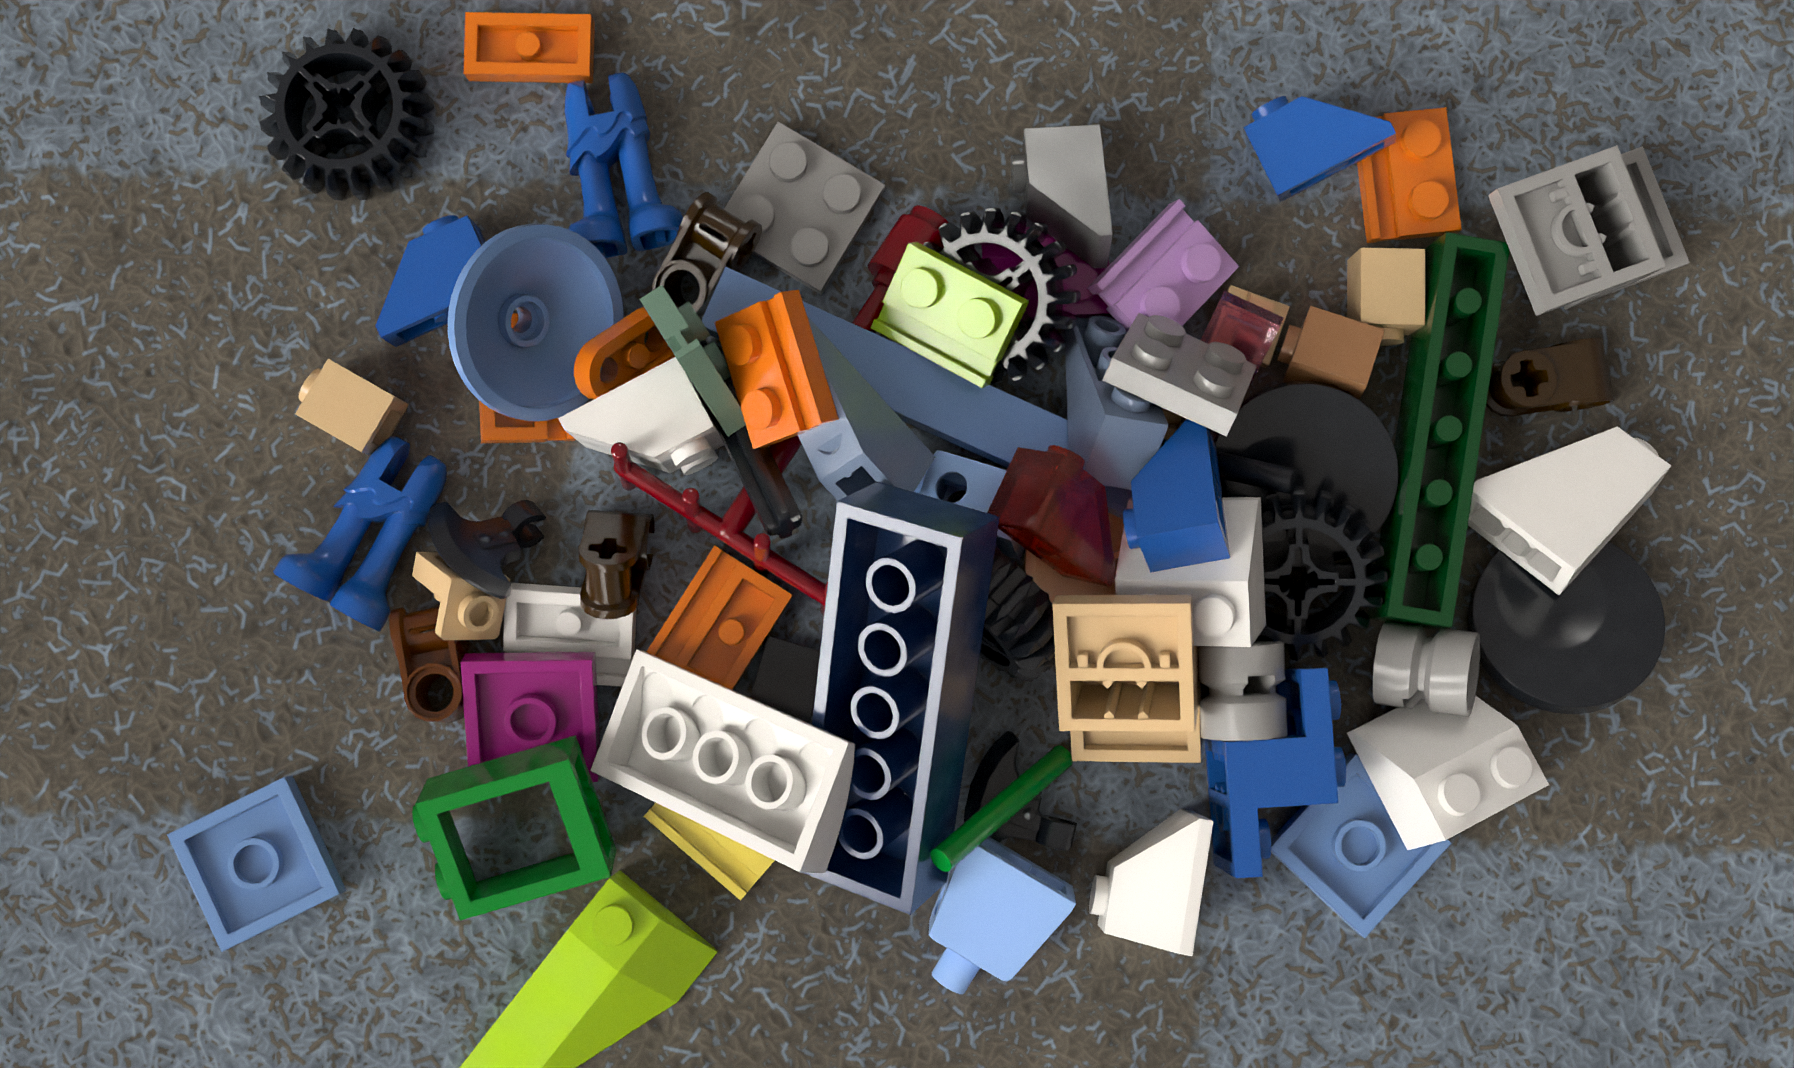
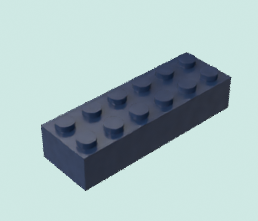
[802,482,999,915]

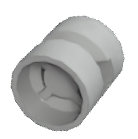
[1373,621,1481,717]
[1198,641,1288,741]

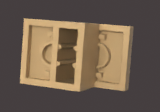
[1052,595,1203,763]

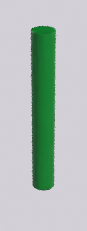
[930,745,1073,872]

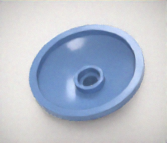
[448,224,624,421]

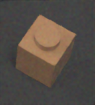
[1277,306,1385,399]

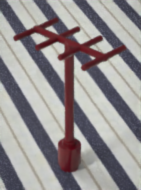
[611,205,949,616]

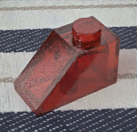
[987,445,1116,587]

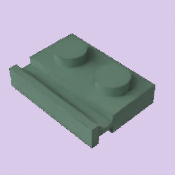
[639,285,746,436]

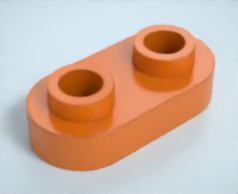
[574,307,675,400]

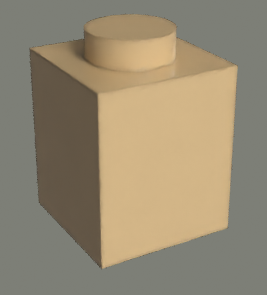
[1347,248,1425,346]
[295,359,409,456]

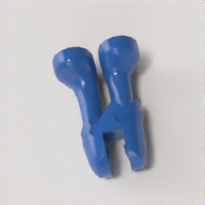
[565,73,683,258]
[273,435,447,631]

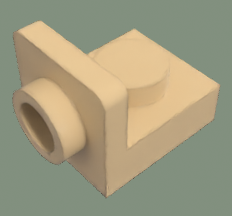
[412,552,510,640]

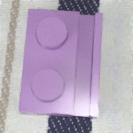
[1087,199,1239,332]

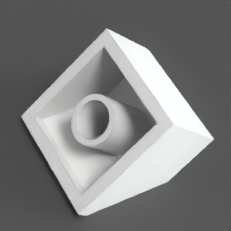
[558,357,724,475]
[1115,497,1266,647]
[1347,696,1549,850]

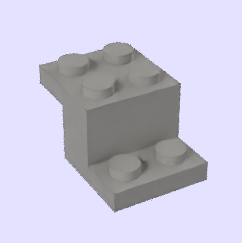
[1488,145,1690,316]

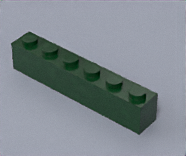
[1368,232,1510,629]

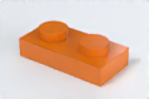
[463,12,595,83]

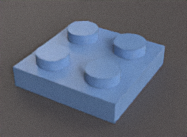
[1271,753,1452,938]
[167,775,347,952]

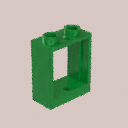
[412,735,617,920]

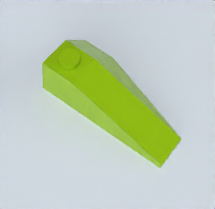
[459,870,718,1068]

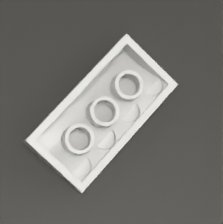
[590,649,855,873]

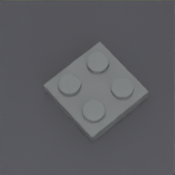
[724,122,885,295]
[1102,313,1257,437]

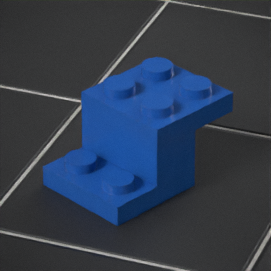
[1204,668,1346,878]

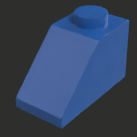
[1243,96,1396,202]
[376,215,486,347]
[1123,419,1230,573]

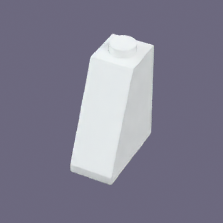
[1468,426,1671,595]

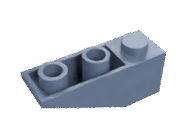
[798,316,935,501]
[1065,316,1169,490]

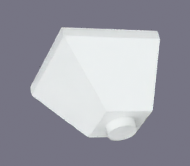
[1089,809,1213,956]

